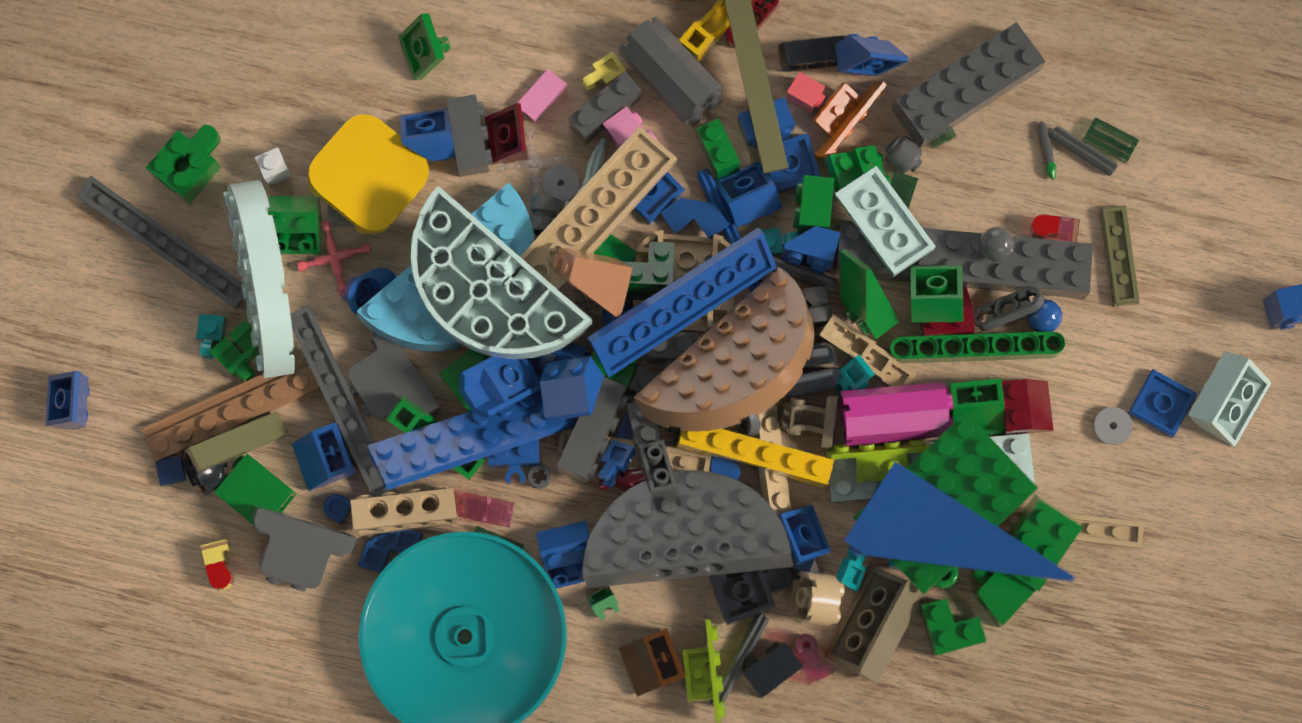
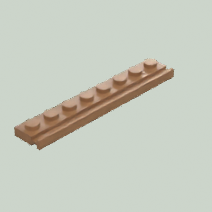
[141,355,320,462]

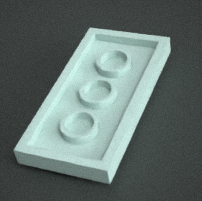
[835,166,936,277]

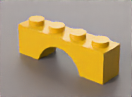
[679,0,752,62]

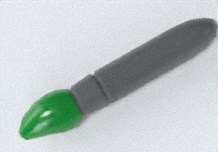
[1038,121,1056,180]

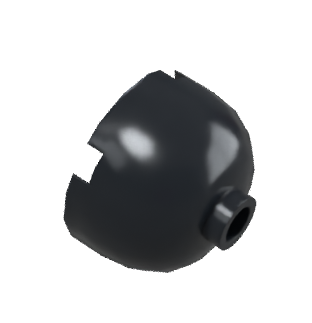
[181,446,228,497]

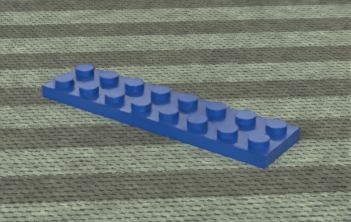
[588,228,777,377]
[367,390,578,490]

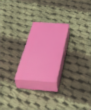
[518,69,567,122]

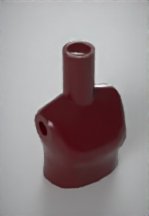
[599,467,645,492]

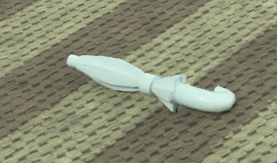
[565,138,607,207]

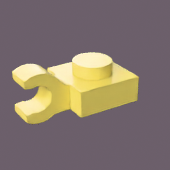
[582,51,627,92]

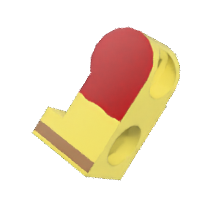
[201,539,234,590]

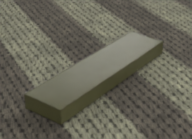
[1100,205,1140,307]
[187,411,288,473]

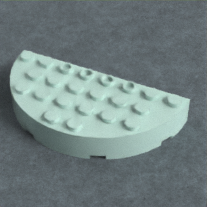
[223,180,295,378]
[411,186,592,359]

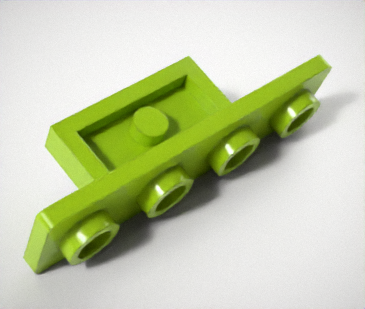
[828,439,931,483]
[683,618,726,723]

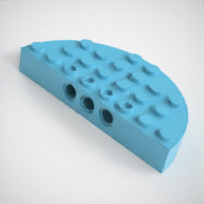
[357,183,535,351]

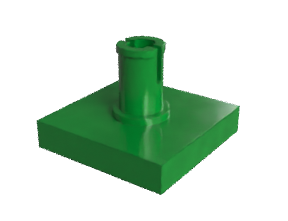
[398,13,450,80]

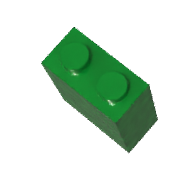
[214,453,297,527]

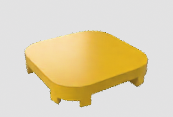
[307,114,429,235]

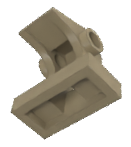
[778,394,840,448]

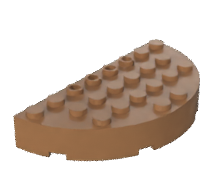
[634,267,814,432]

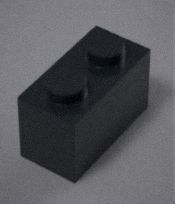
[743,641,804,699]

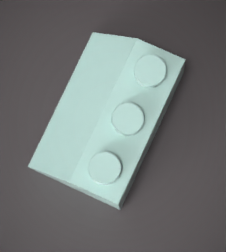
[1188,351,1271,447]

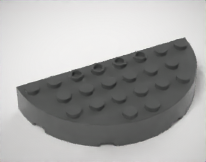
[583,470,793,588]

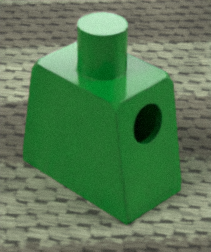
[971,570,1036,627]

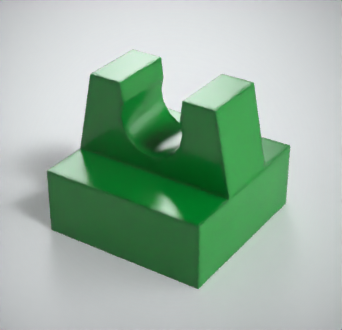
[586,586,619,621]

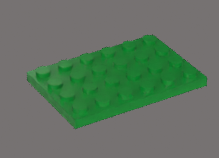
[853,412,1039,594]

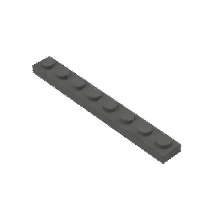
[76,176,244,310]
[290,305,397,497]

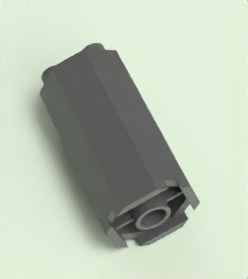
[619,16,722,127]

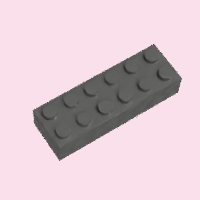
[891,22,1046,148]

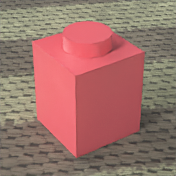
[786,72,826,114]

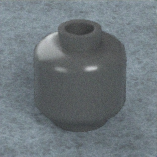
[885,136,922,173]

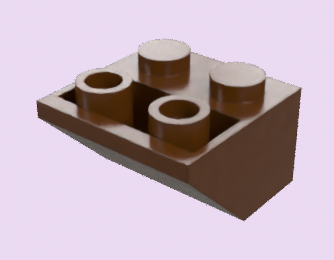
[619,628,686,697]

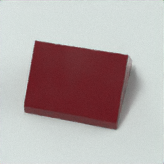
[485,103,528,165]

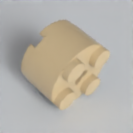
[789,571,844,626]

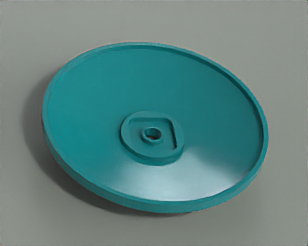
[359,532,567,723]

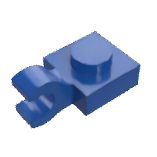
[598,440,637,488]

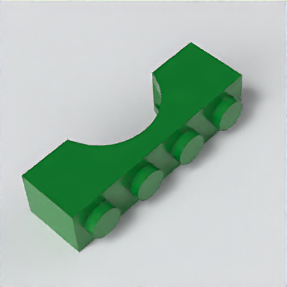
[387,395,485,480]

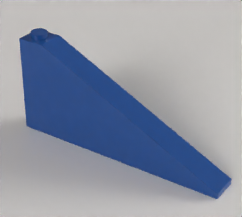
[844,462,1076,582]

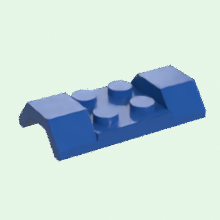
[459,356,543,418]

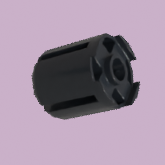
[783,341,840,398]

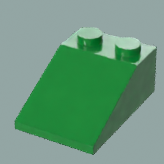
[840,248,899,340]

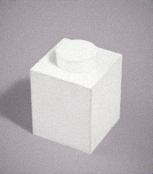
[255,147,293,187]

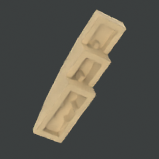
[819,314,916,387]

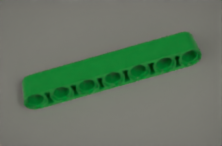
[888,331,1066,364]

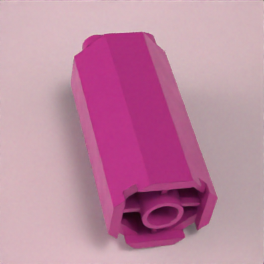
[840,382,953,446]

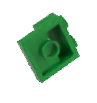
[825,145,891,204]

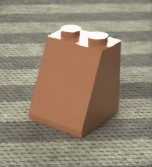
[553,247,633,317]

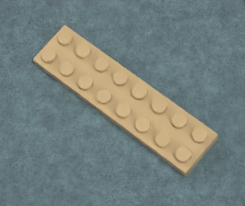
[520,126,677,290]

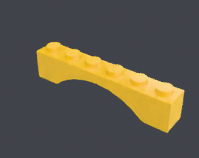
[676,429,834,488]

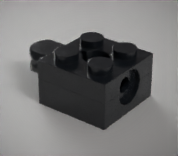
[709,568,791,626]

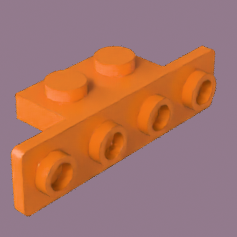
[811,81,887,160]

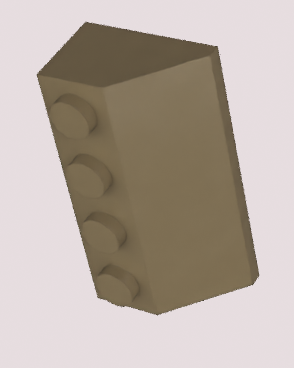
[824,566,924,684]

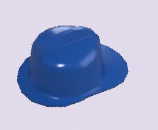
[341,267,396,315]

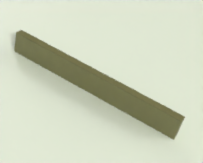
[724,0,788,174]

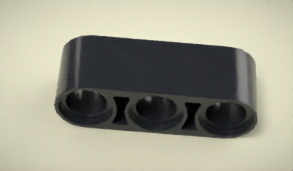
[778,35,845,72]

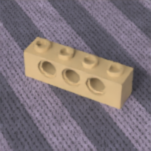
[350,486,457,536]

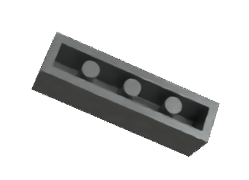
[557,377,629,484]

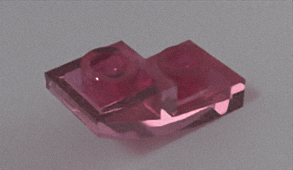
[457,491,515,528]

